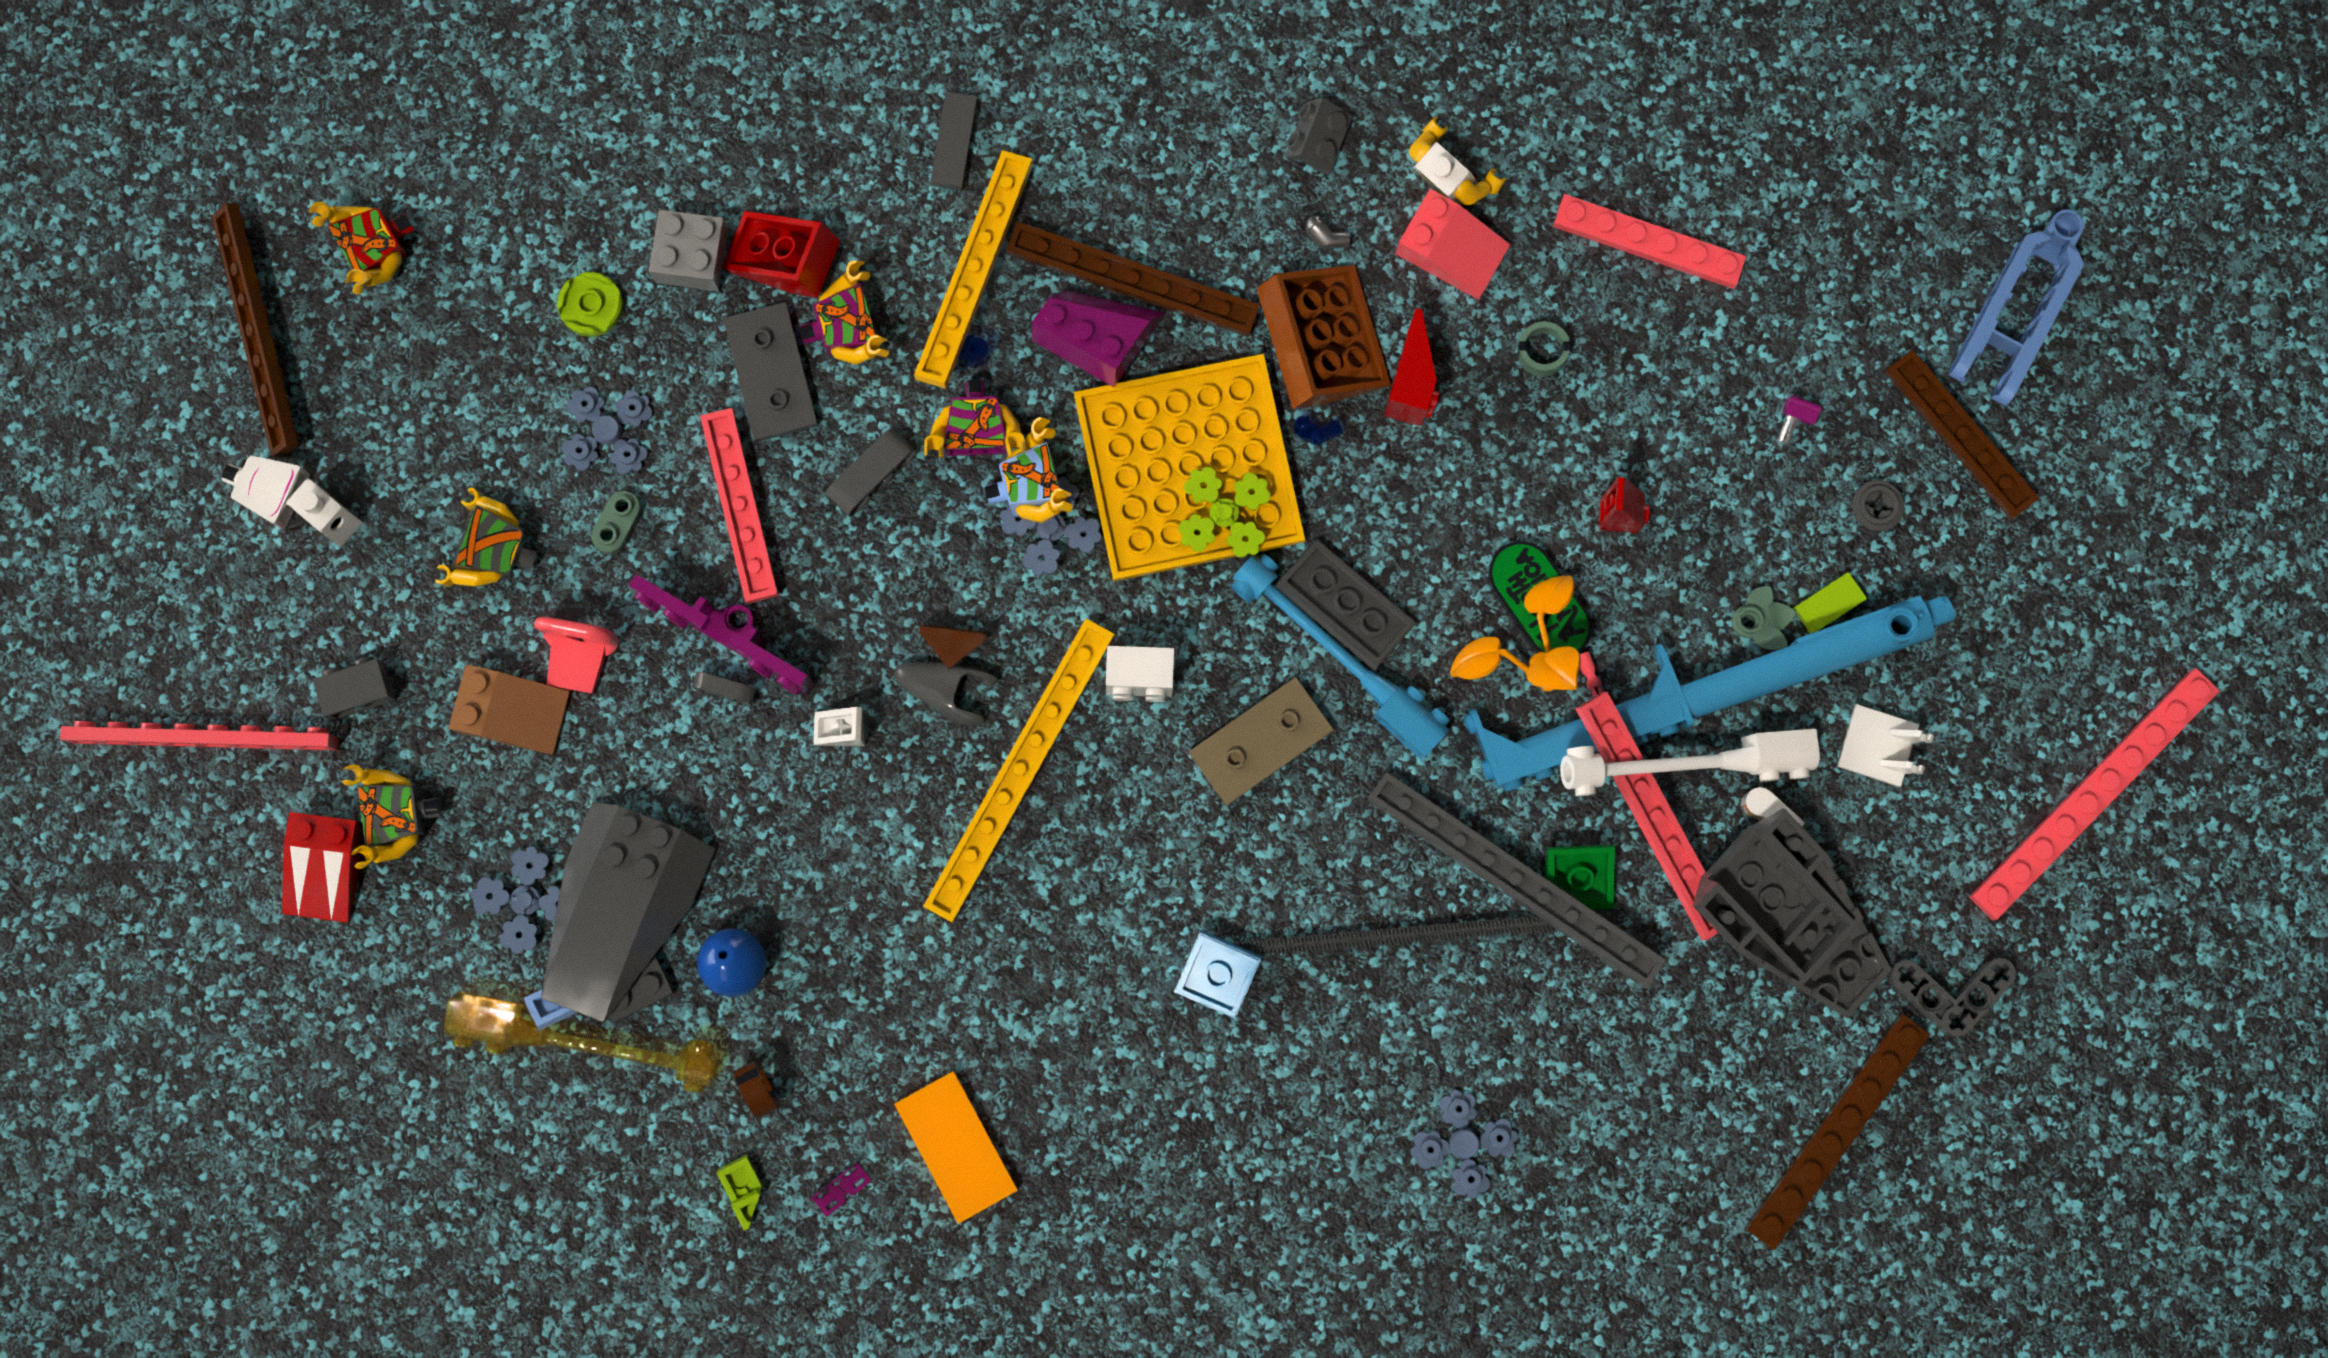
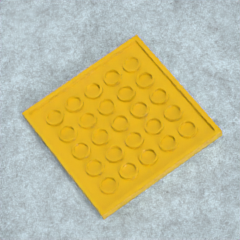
[1074,354,1305,582]

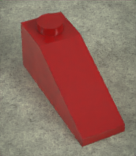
[1599,477,1650,533]

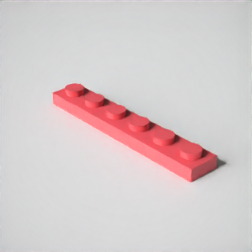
[1552,194,1746,289]
[700,408,779,604]

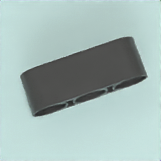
[826,428,916,517]

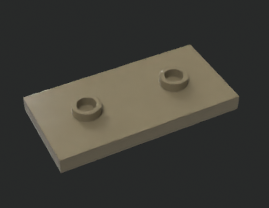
[1188,677,1334,806]

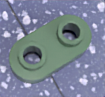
[592,491,642,554]

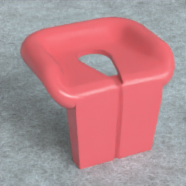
[534,617,619,694]

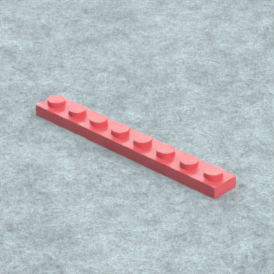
[1575,691,1718,940]
[60,721,339,751]

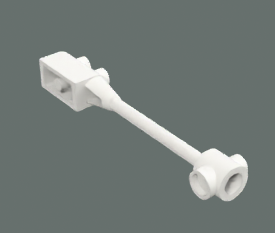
[1560,729,1820,796]

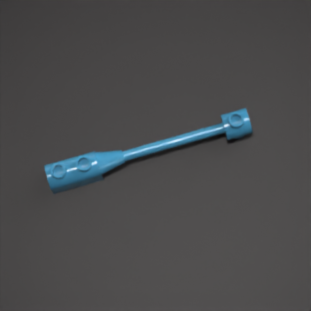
[1231,554,1450,761]

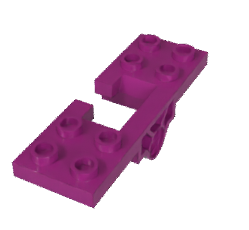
[629,574,815,696]

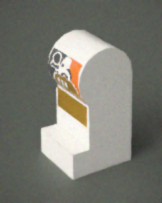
[1740,787,1805,826]

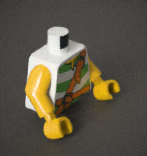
[1409,116,1507,205]

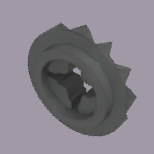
[1851,480,1904,532]

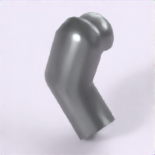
[1306,215,1350,249]

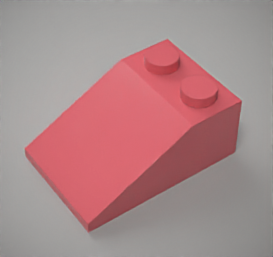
[1395,188,1510,300]

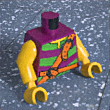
[799,260,889,365]
[924,379,1026,458]

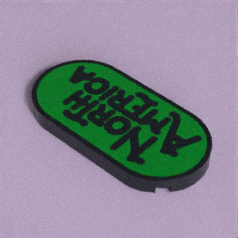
[1488,541,1592,653]

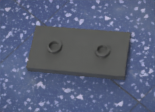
[723,302,818,442]
[1275,539,1417,671]

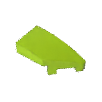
[716,1154,762,1231]

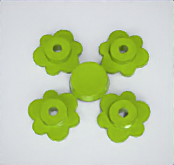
[1178,467,1270,558]

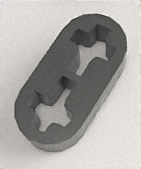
[692,671,756,706]

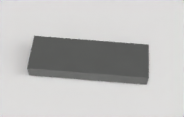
[930,92,978,191]

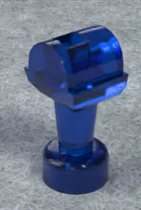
[958,334,990,369]

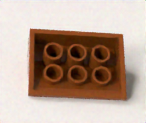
[1257,265,1391,409]

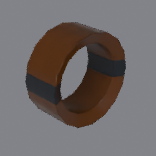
[733,1060,780,1119]

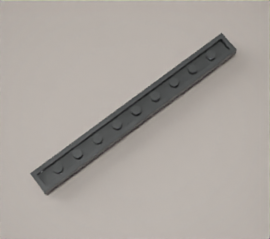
[1367,772,1667,990]

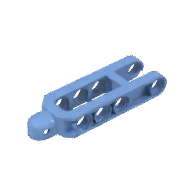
[1948,209,2084,406]

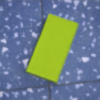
[1792,572,1867,634]

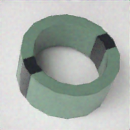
[1517,321,1571,377]

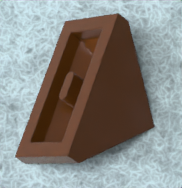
[919,624,988,669]

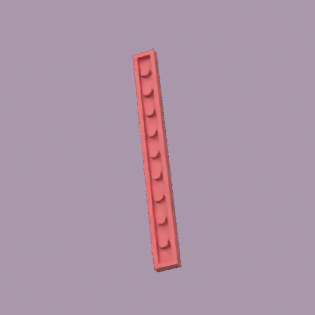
[1969,668,2220,921]

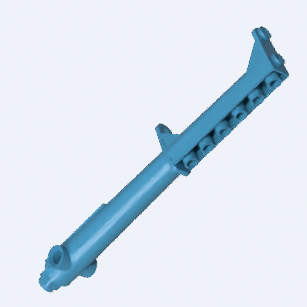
[1463,595,1955,792]

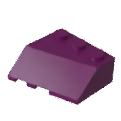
[1032,290,1165,387]

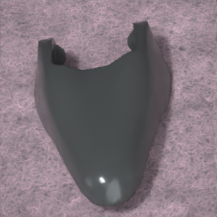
[894,662,998,726]

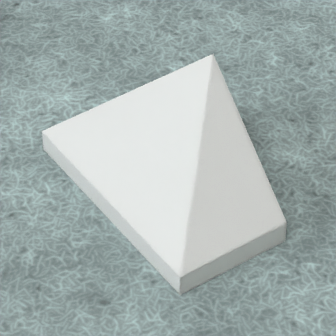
[814,707,865,746]

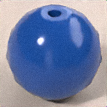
[697,928,767,997]

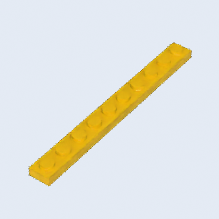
[923,618,1115,923]

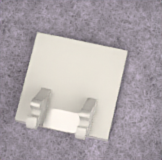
[1836,704,1934,787]

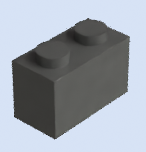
[312,657,397,721]

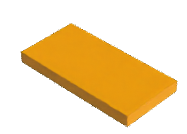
[894,1071,1018,1224]

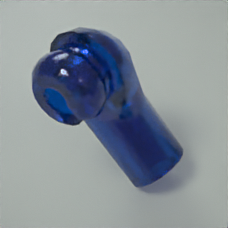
[1294,416,1343,445]

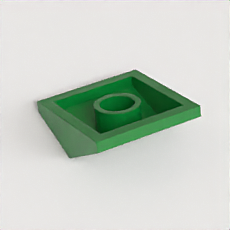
[1544,845,1615,910]

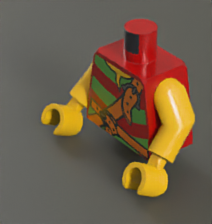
[308,202,415,295]

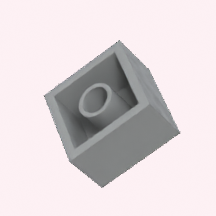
[649,210,729,291]

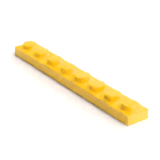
[914,150,1033,389]

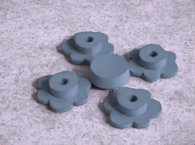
[561,387,653,475]
[1000,477,1102,576]
[470,847,560,954]
[1410,1090,1518,1199]

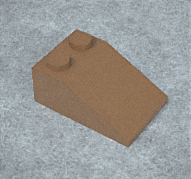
[448,664,571,756]

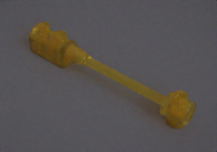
[444,991,718,1093]

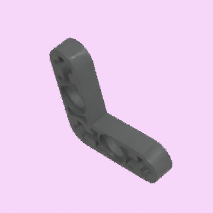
[1888,958,2016,1037]

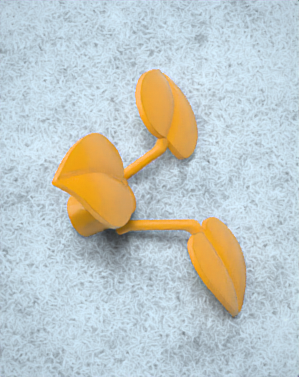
[1450,575,1581,691]

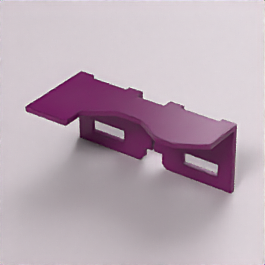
[809,1162,872,1217]

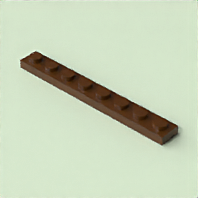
[212,203,299,457]
[1006,221,1260,337]
[1744,1014,1930,1250]

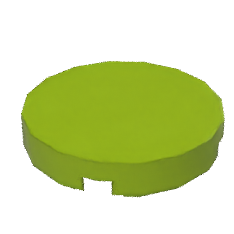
[557,272,623,337]

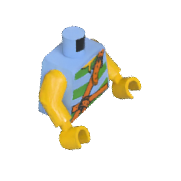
[985,417,1073,523]

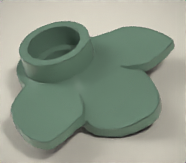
[1731,586,1796,651]

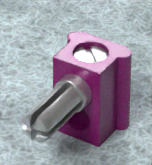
[1778,395,1822,444]

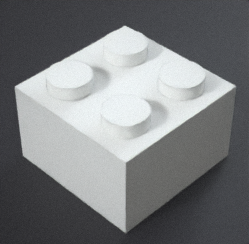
[1106,646,1174,702]

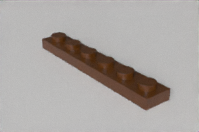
[1885,349,2039,520]

